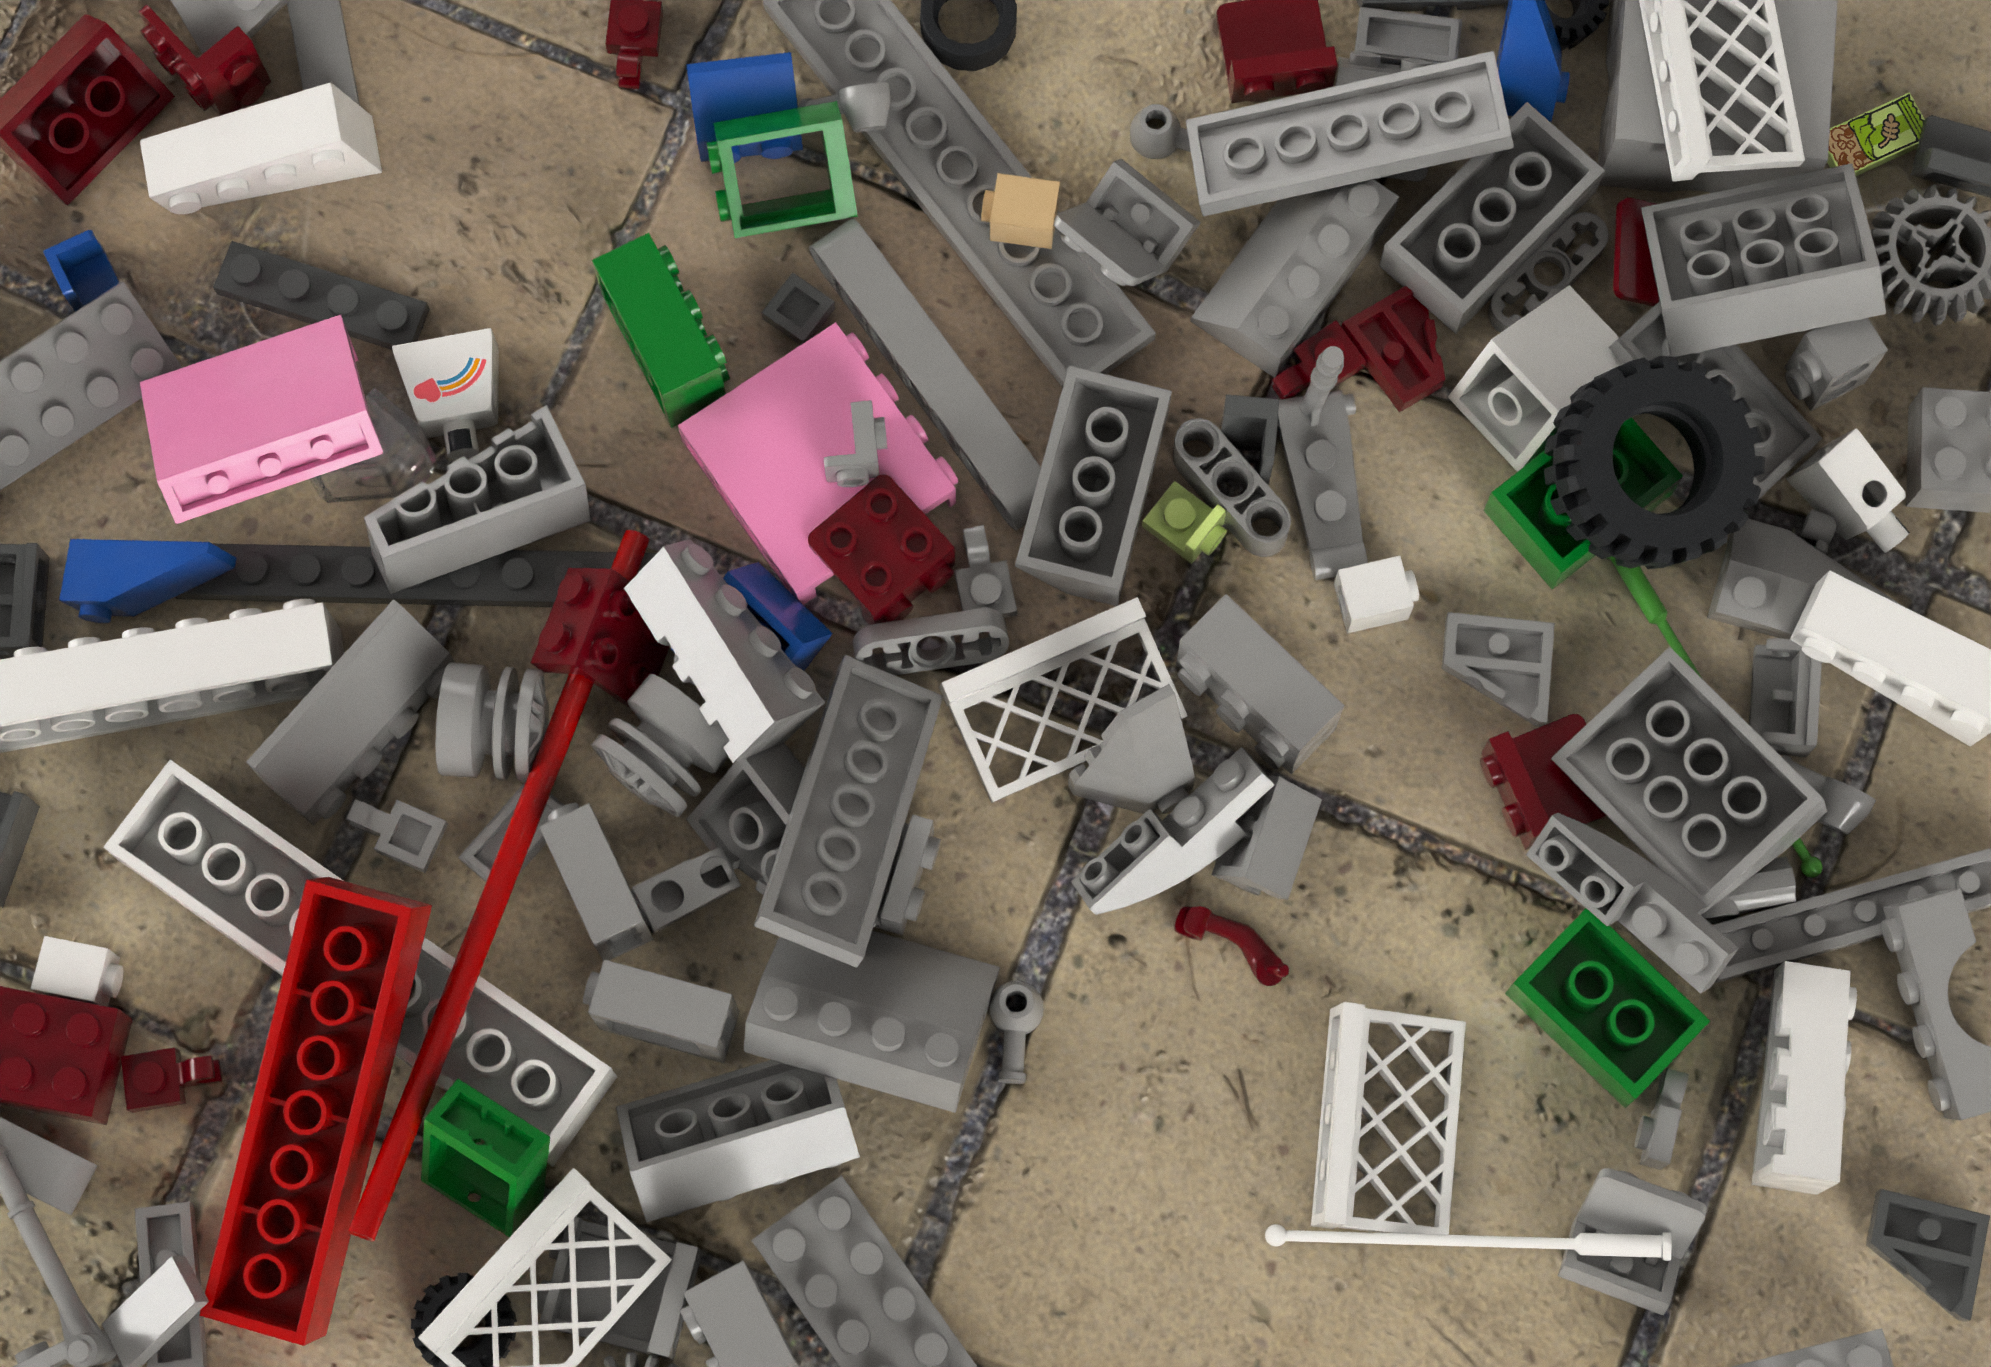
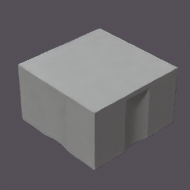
[1598,0,1838,193]

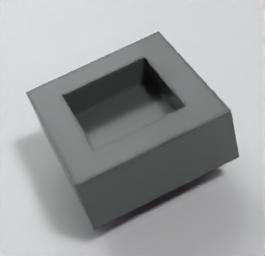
[761,272,835,345]

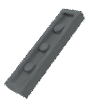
[213,241,430,350]

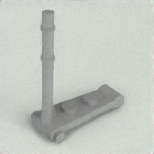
[1277,346,1368,580]
[0,1143,117,1367]

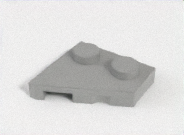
[1442,612,1555,727]

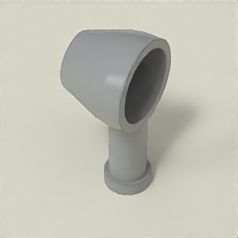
[799,82,891,132]
[1130,104,1191,159]
[1782,754,1876,835]
[989,980,1044,1084]

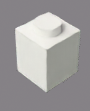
[1334,556,1419,633]
[31,936,124,1007]

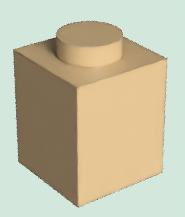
[981,173,1060,249]

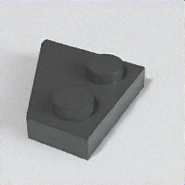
[1866,1189,1990,1322]

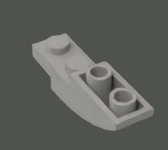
[1071,747,1275,915]
[1526,813,1739,994]

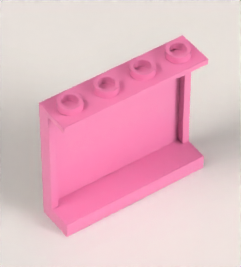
[140,314,383,524]
[678,322,959,605]

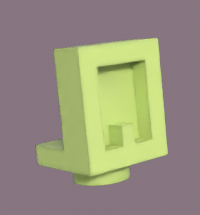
[1142,481,1227,564]

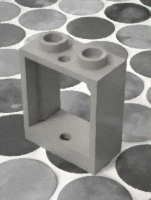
[539,803,654,961]
[583,959,740,1063]

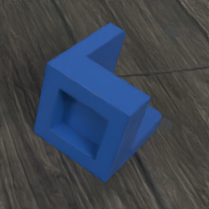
[43,230,120,312]

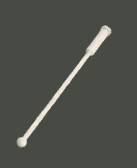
[1265,1224,1672,1261]

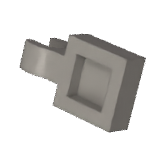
[955,525,1017,618]
[346,799,448,873]

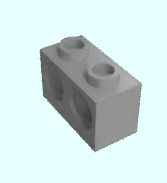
[1784,318,1888,411]

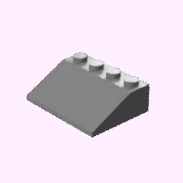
[1641,163,1886,357]
[1551,647,1828,914]
[744,931,1000,1113]

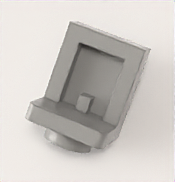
[824,400,888,487]

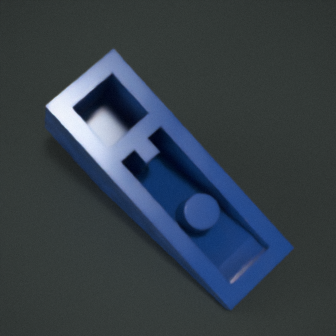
[1496,0,1570,122]
[59,539,236,623]

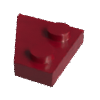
[1341,286,1446,413]

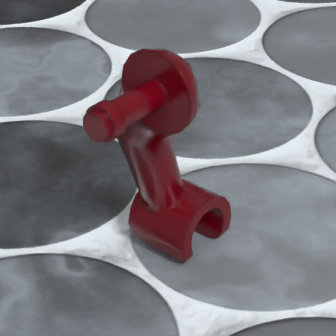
[1174,906,1289,986]

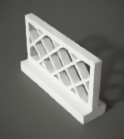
[1639,0,1805,181]
[939,597,1188,803]
[1311,1002,1466,1235]
[418,1168,672,1367]

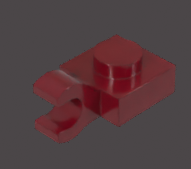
[605,0,663,89]
[1272,320,1367,400]
[121,1047,222,1113]

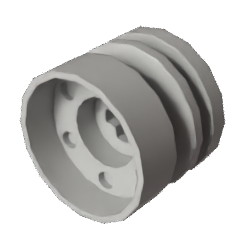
[435,662,549,782]
[591,674,730,817]

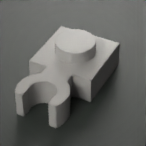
[1635,1068,1689,1170]

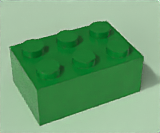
[592,233,730,428]
[1483,417,1683,590]
[1505,908,1710,1108]

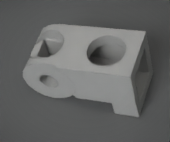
[631,847,742,935]

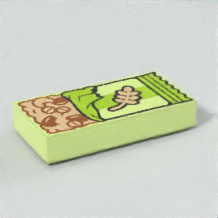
[1827,92,1925,176]

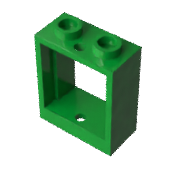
[706,101,858,238]
[421,1078,550,1238]

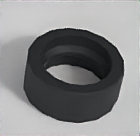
[920,0,1017,71]

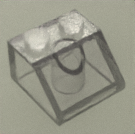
[309,387,437,503]

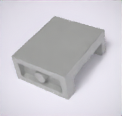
[537,1217,702,1361]

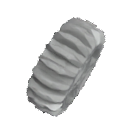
[1870,184,1991,326]

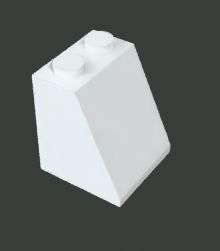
[1448,285,1623,472]

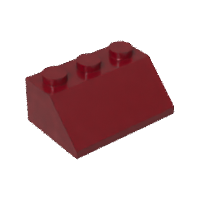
[0,14,175,206]

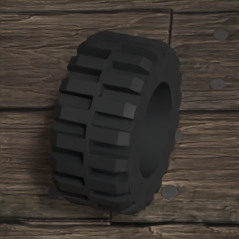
[1544,356,1765,569]

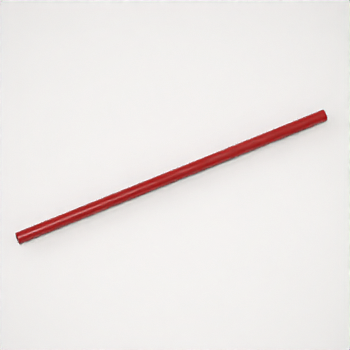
[348,530,650,1242]

